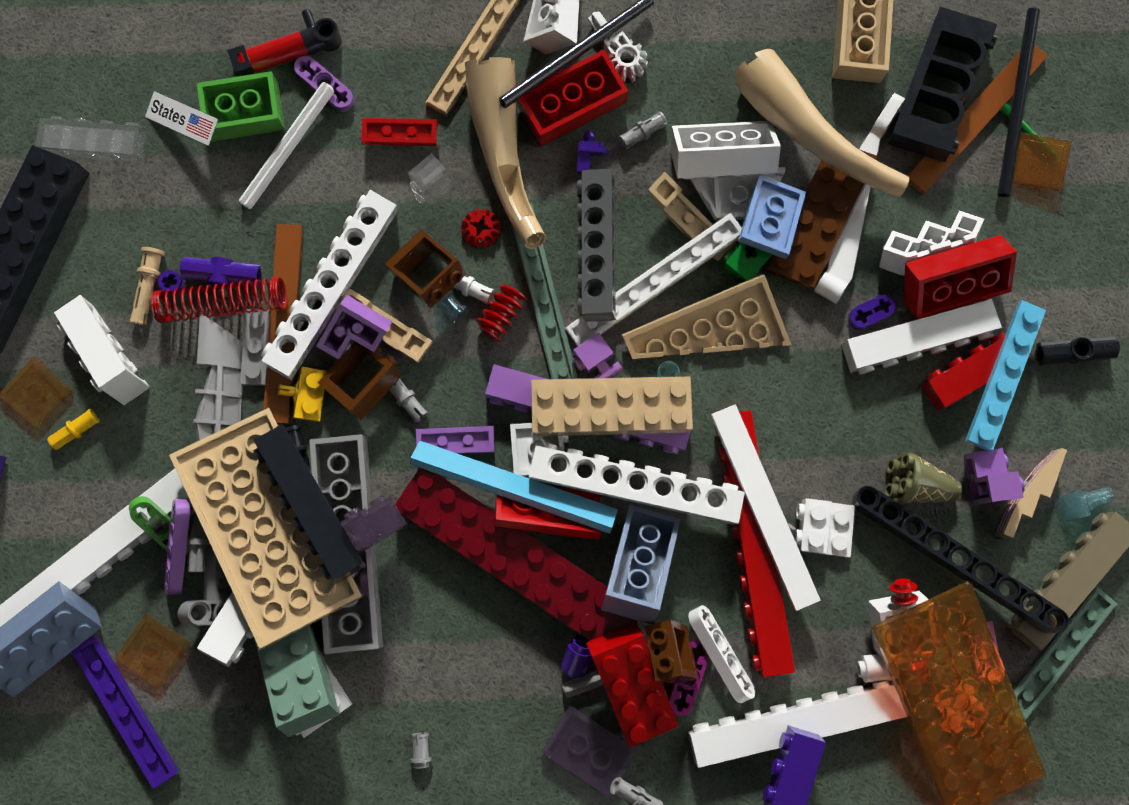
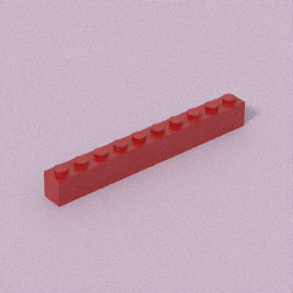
[714,410,795,677]

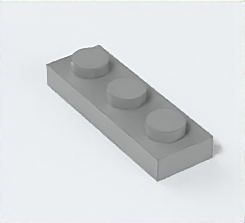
[240,309,271,386]

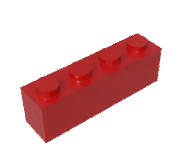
[921,332,1031,411]

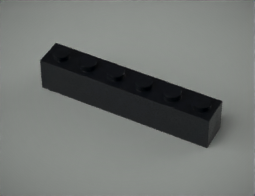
[253,424,366,584]

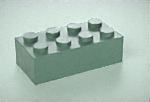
[255,623,340,737]

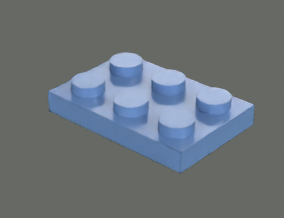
[738,174,806,259]

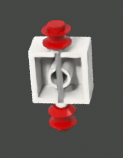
[868,578,937,685]

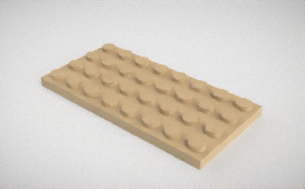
[169,408,362,650]

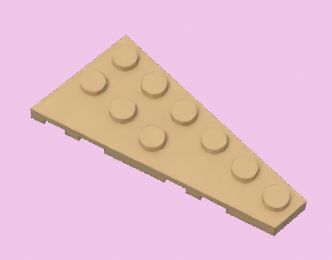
[622,274,791,359]

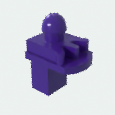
[577,130,609,174]

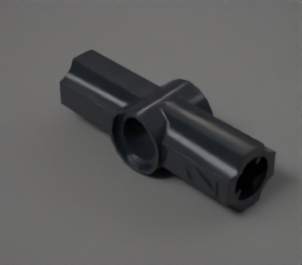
[1035,336,1120,365]

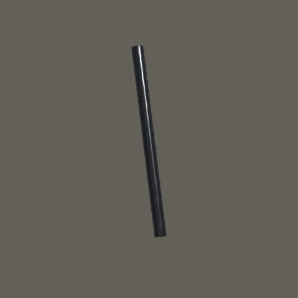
[499,0,654,108]
[997,7,1040,197]

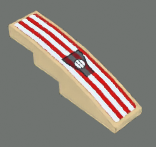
[994,448,1067,539]

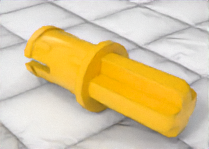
[47,409,100,450]

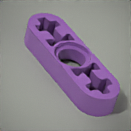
[294,56,354,112]

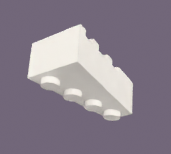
[524,0,579,54]
[54,295,150,405]

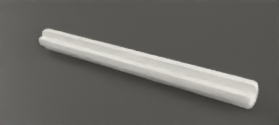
[239,82,334,209]

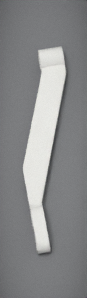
[814,93,905,304]

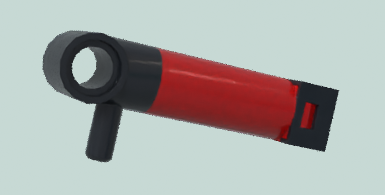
[227,9,342,77]

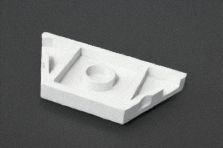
[690,167,785,221]

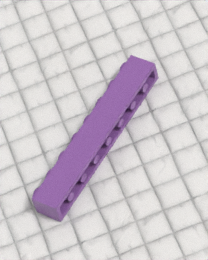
[485,364,693,455]

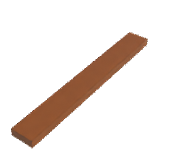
[907,45,1048,195]
[263,224,304,424]

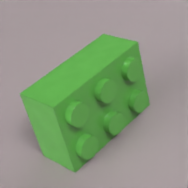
[197,71,285,142]

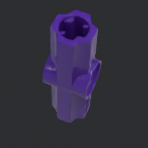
[179,257,262,288]

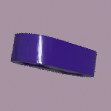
[848,295,895,330]

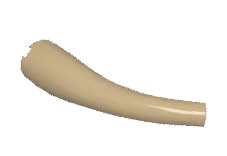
[734,49,909,198]
[465,57,546,249]

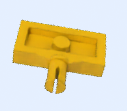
[277,367,327,422]

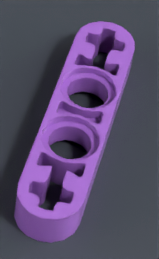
[165,499,190,595]

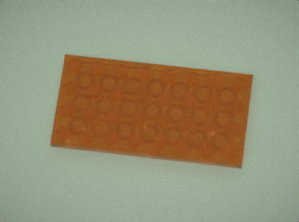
[871,582,1046,805]

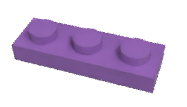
[416,426,495,454]

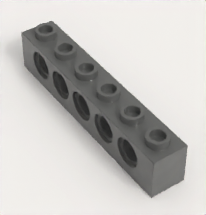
[577,168,616,322]

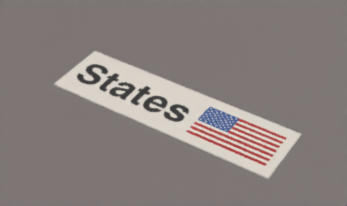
[146,91,218,146]

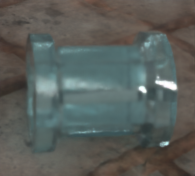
[435,290,468,323]

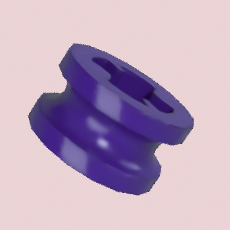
[158,270,184,294]

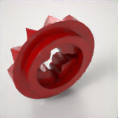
[461,208,501,248]

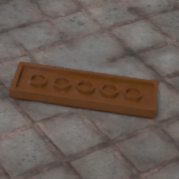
[768,149,878,290]

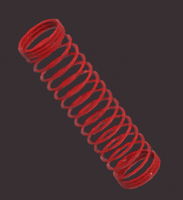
[151,277,287,324]

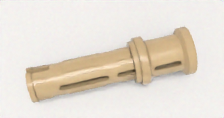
[129,247,165,326]

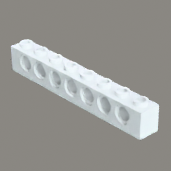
[261,190,397,381]
[529,443,745,525]

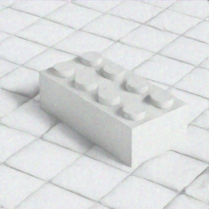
[671,121,781,179]

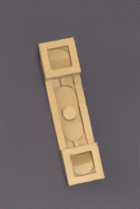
[647,172,735,261]
[335,288,433,363]

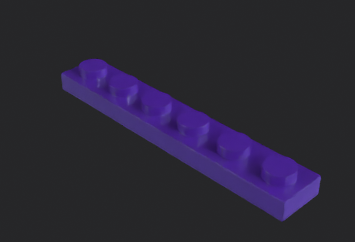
[71,635,180,789]

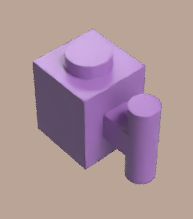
[572,333,623,378]

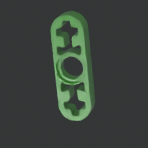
[129,496,190,554]

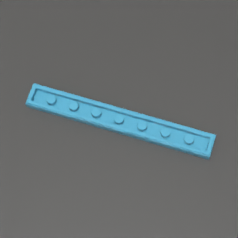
[409,441,618,534]

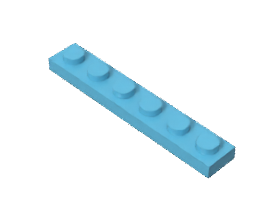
[965,300,1046,451]

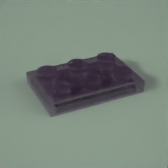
[541,705,638,798]

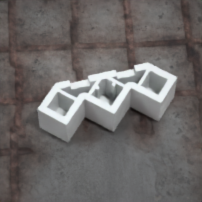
[879,211,984,276]

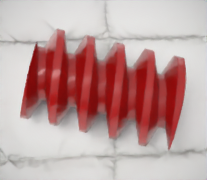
[476,284,528,343]

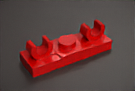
[361,118,438,146]

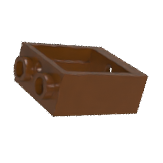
[385,229,467,309]
[317,341,403,420]
[645,620,698,685]

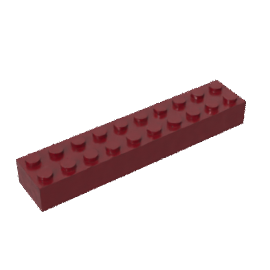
[392,468,637,641]

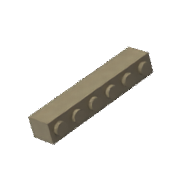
[1007,512,1129,651]

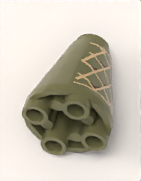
[884,452,962,503]

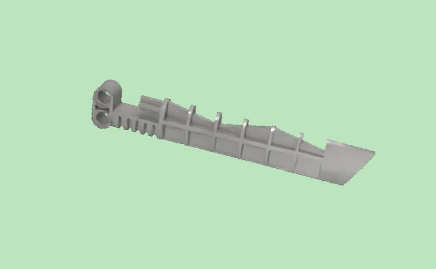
[178,315,243,625]

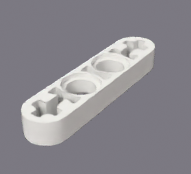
[688,605,755,703]

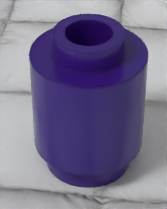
[561,636,592,678]

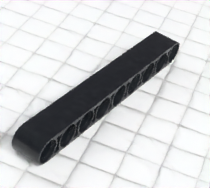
[852,486,1069,634]

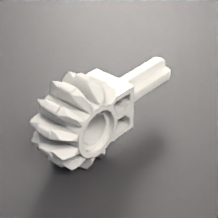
[588,12,648,83]

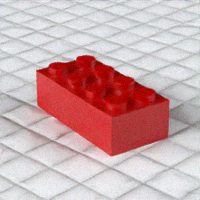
[517,50,628,147]
[903,235,1017,320]
[586,622,679,748]

